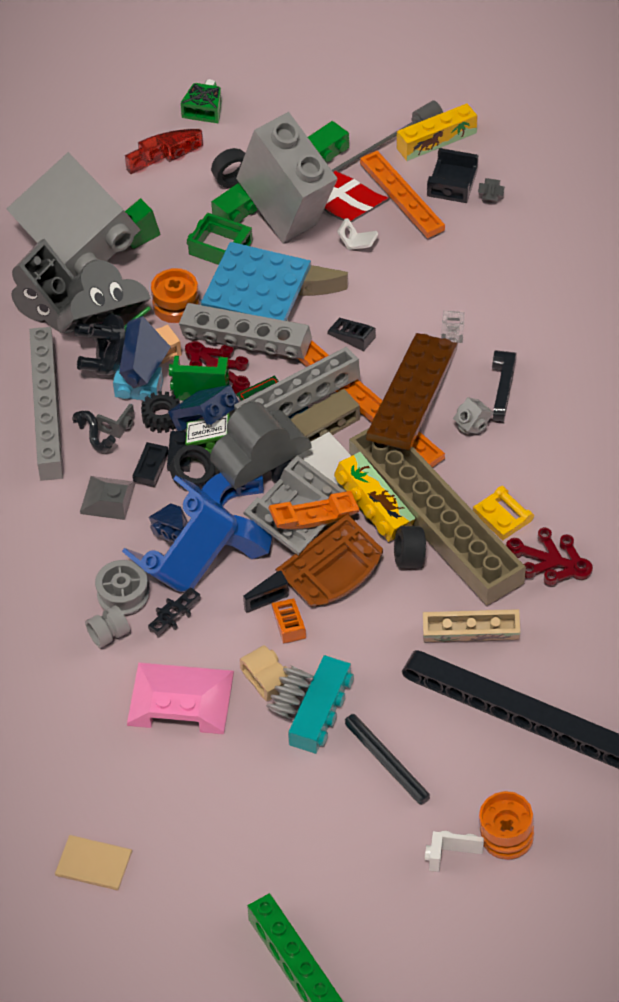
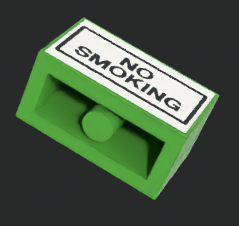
[186,414,231,453]

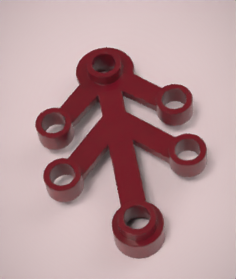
[185,341,250,394]
[506,527,593,586]

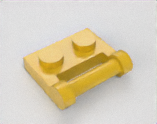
[473,486,534,540]

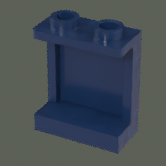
[168,385,239,431]

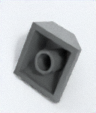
[80,476,135,520]

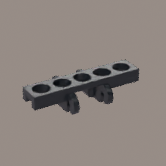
[148,587,201,636]

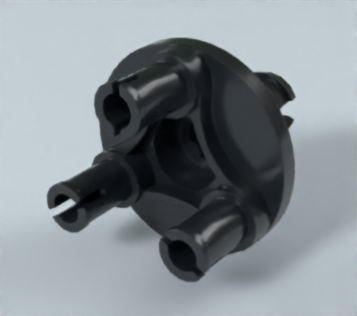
[74,314,125,376]

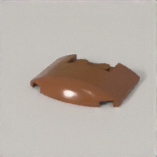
[275,514,383,607]

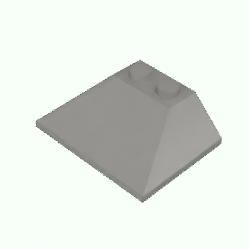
[243,455,346,555]

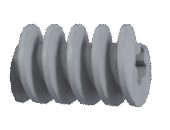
[266,665,314,720]

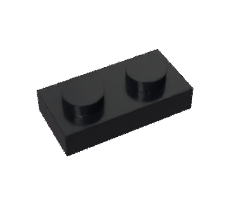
[167,431,191,472]
[132,442,168,486]

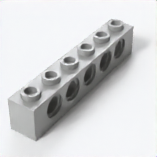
[179,303,312,359]
[234,347,360,416]

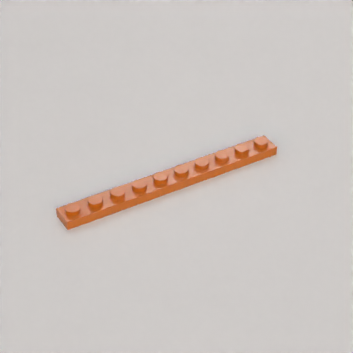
[297,340,445,467]

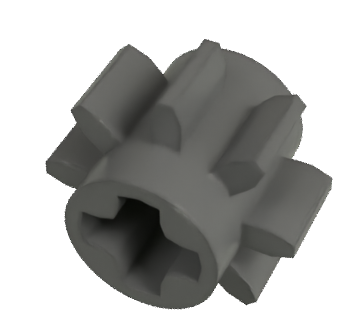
[478,178,505,201]

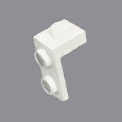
[425,831,484,872]

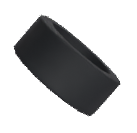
[211,148,245,188]
[170,445,215,489]

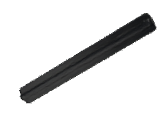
[345,714,430,805]

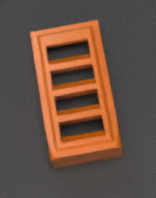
[271,598,306,643]

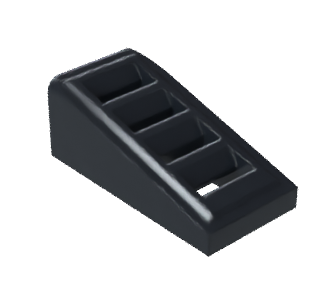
[327,317,376,351]
[243,570,289,613]

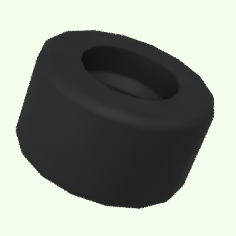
[394,526,426,568]

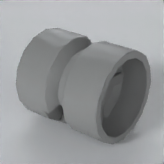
[85,605,130,648]

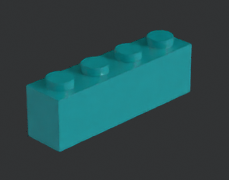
[288,655,354,754]

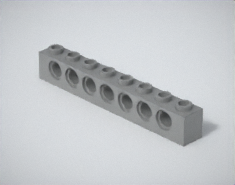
[29,327,63,481]

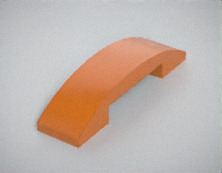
[268,491,360,529]

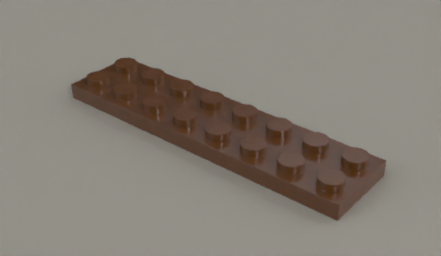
[366,333,458,450]

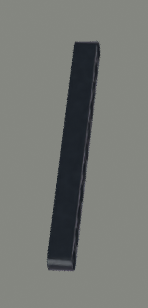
[402,650,619,769]

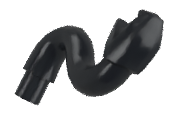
[72,410,116,453]

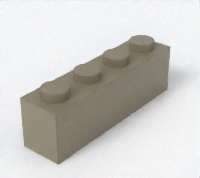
[290,389,360,442]

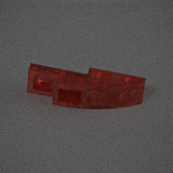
[125,129,203,174]

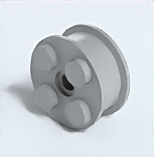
[95,560,149,615]

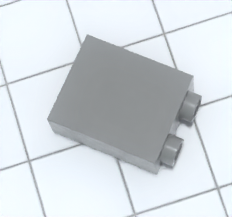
[236,112,338,244]
[6,152,140,277]

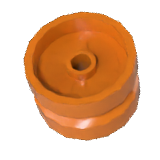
[151,268,200,323]

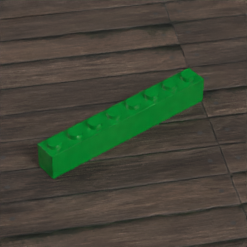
[211,121,349,223]

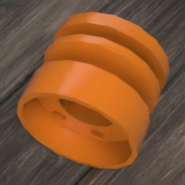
[479,791,534,860]

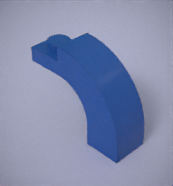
[202,473,264,507]
[225,515,273,559]

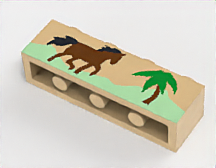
[423,609,520,642]

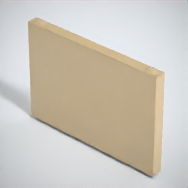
[55,835,132,890]

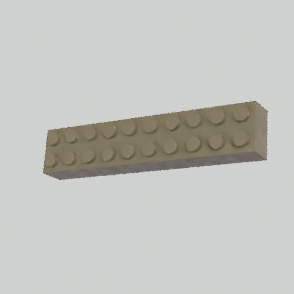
[349,428,526,606]

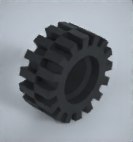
[141,391,180,433]

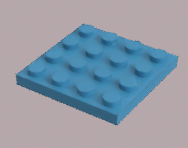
[201,242,311,321]

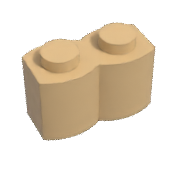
[240,645,288,701]

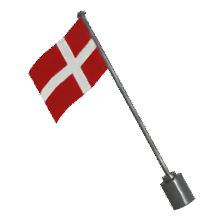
[324,100,443,223]

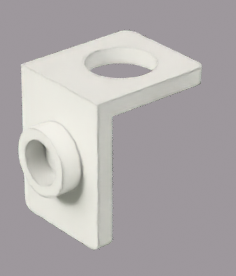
[337,218,378,250]

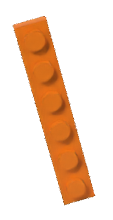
[360,150,445,239]

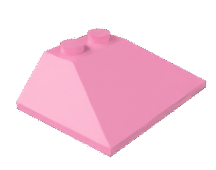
[127,663,234,734]

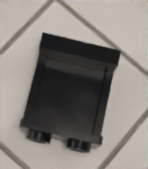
[427,148,479,203]

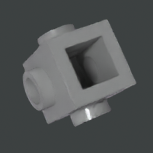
[453,397,494,434]

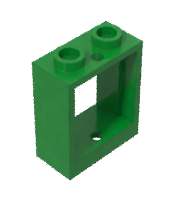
[186,212,253,265]

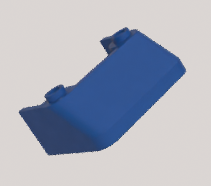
[122,475,237,593]

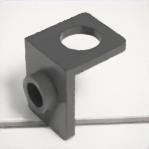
[96,404,135,439]

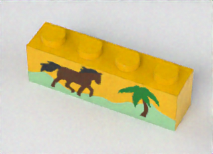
[397,103,478,161]
[334,452,416,542]

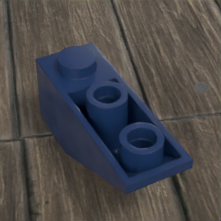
[148,503,188,543]

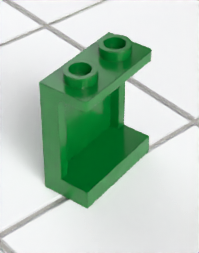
[169,356,230,401]

